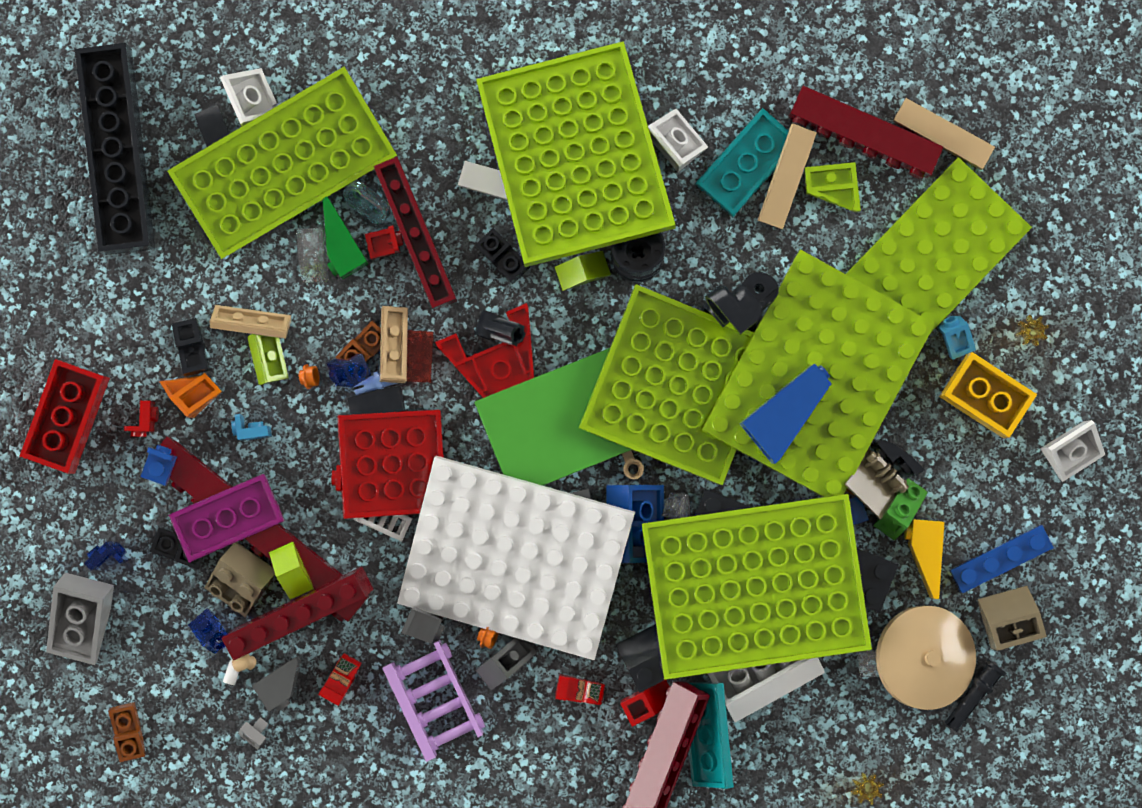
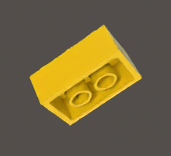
[939,352,1037,439]

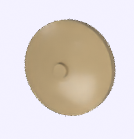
[876,606,976,710]

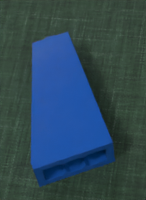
[739,364,831,464]

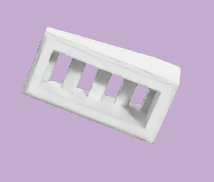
[353,515,413,542]

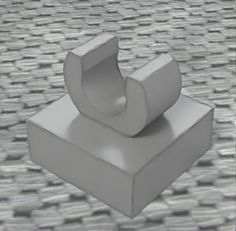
[238,717,268,750]

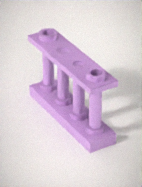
[382,640,485,762]

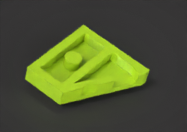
[804,162,861,212]

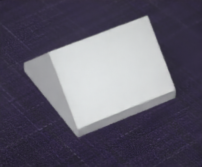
[220,68,278,126]
[648,109,708,172]
[1040,420,1105,482]

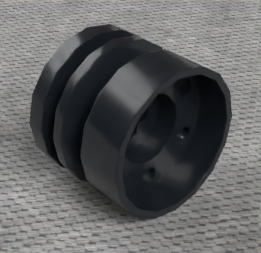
[611,232,666,283]

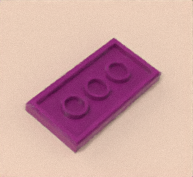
[169,474,285,562]

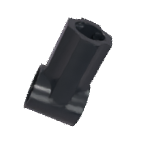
[474,310,525,346]

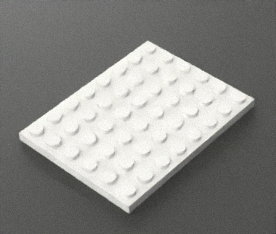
[397,456,635,660]

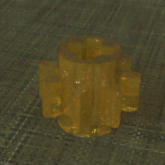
[1016,315,1049,347]
[851,772,884,805]

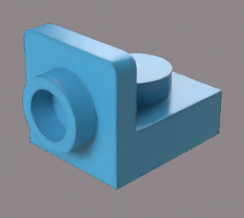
[937,316,976,360]
[231,414,272,441]

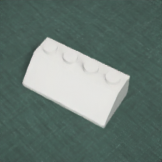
[707,658,825,723]

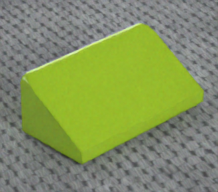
[248,334,289,385]

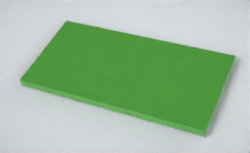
[474,348,631,486]

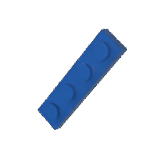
[949,525,1054,593]

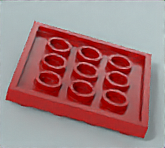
[337,410,443,519]

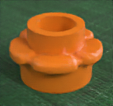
[299,364,320,389]
[477,627,499,649]

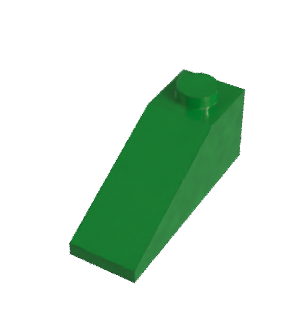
[323,196,369,280]

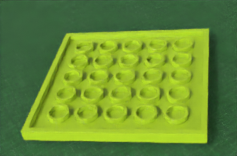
[579,284,754,485]

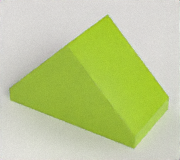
[555,251,611,291]
[269,542,314,600]

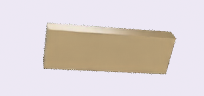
[210,305,291,339]
[380,306,408,383]

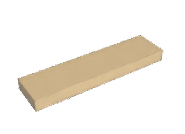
[892,98,995,170]
[757,124,817,229]

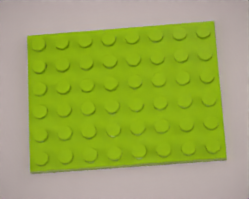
[476,41,676,267]
[702,249,935,497]
[642,494,872,680]

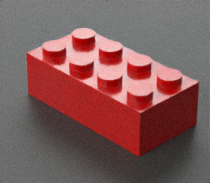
[19,359,110,474]

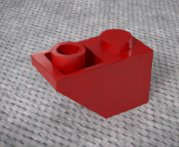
[620,680,670,727]

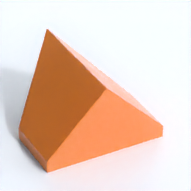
[159,373,222,418]

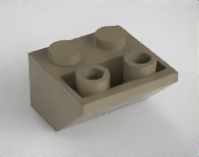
[204,542,275,618]
[977,586,1047,651]

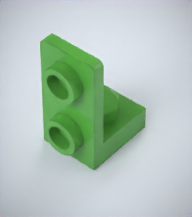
[873,478,927,540]

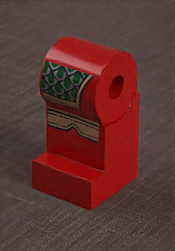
[318,653,362,706]
[555,674,605,705]

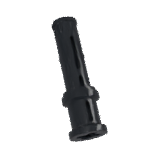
[944,659,1007,732]

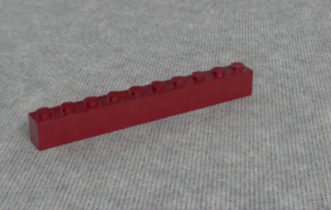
[160,437,370,622]

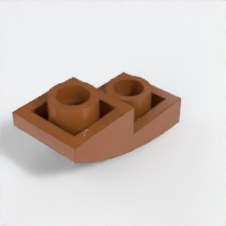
[335,320,381,375]
[108,702,146,762]

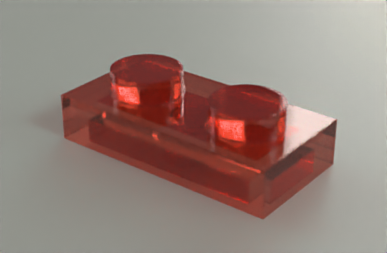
[406,330,434,383]

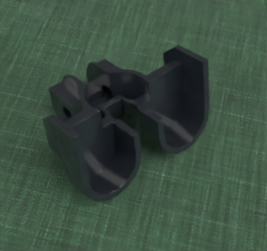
[701,272,779,335]

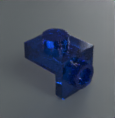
[326,354,371,388]
[84,541,129,571]
[188,608,228,654]

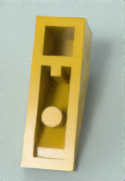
[904,519,945,599]

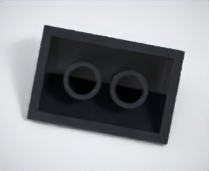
[615,624,666,693]

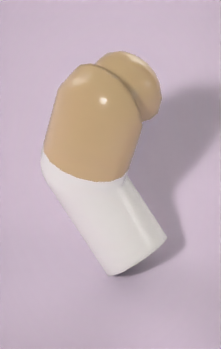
[223,654,256,685]

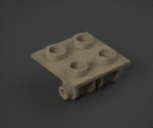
[845,449,909,520]

